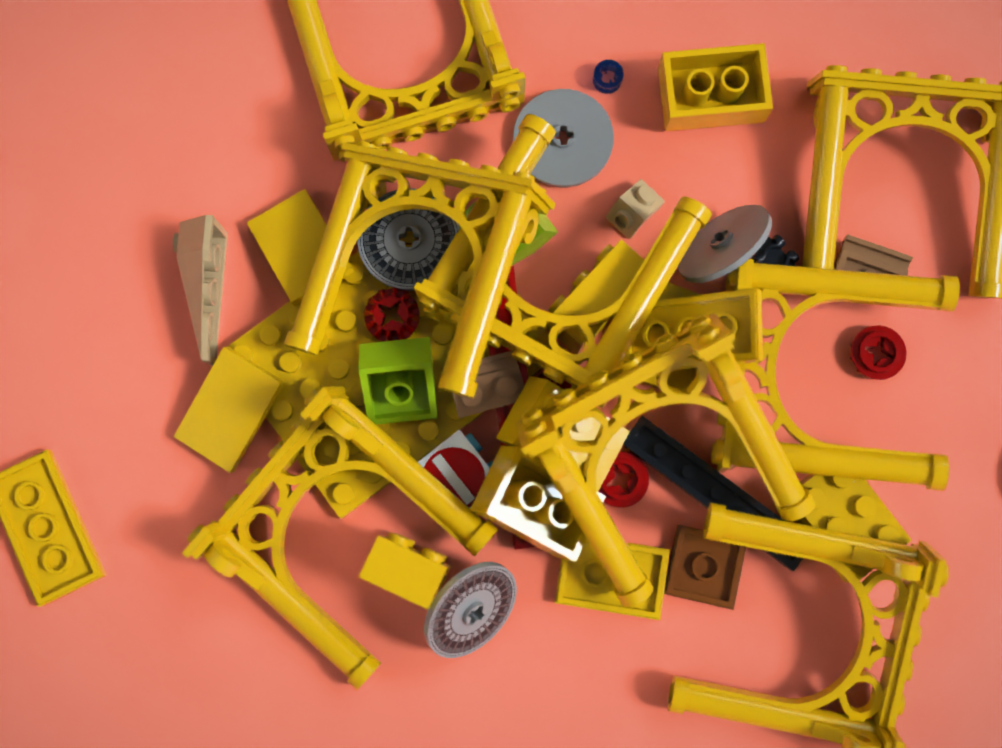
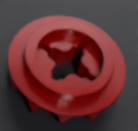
[363,287,420,342]
[850,325,907,380]
[598,452,649,508]

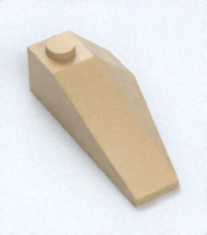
[173,215,228,366]

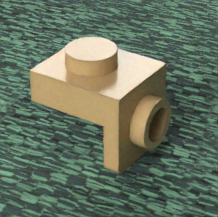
[606,179,666,239]

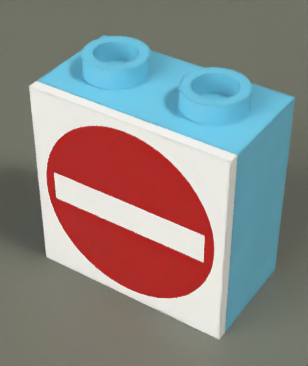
[418,429,493,509]

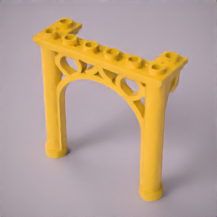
[287,0,526,162]
[800,65,1002,299]
[414,114,712,409]
[284,141,556,399]
[711,259,960,491]
[515,313,815,607]
[182,386,499,691]
[667,503,949,748]

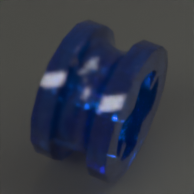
[593,60,624,94]

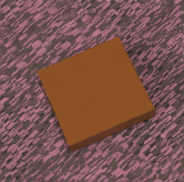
[664,524,746,610]

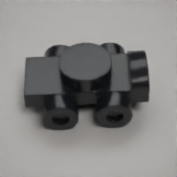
[751,234,800,266]

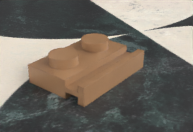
[834,234,913,275]
[452,351,524,418]

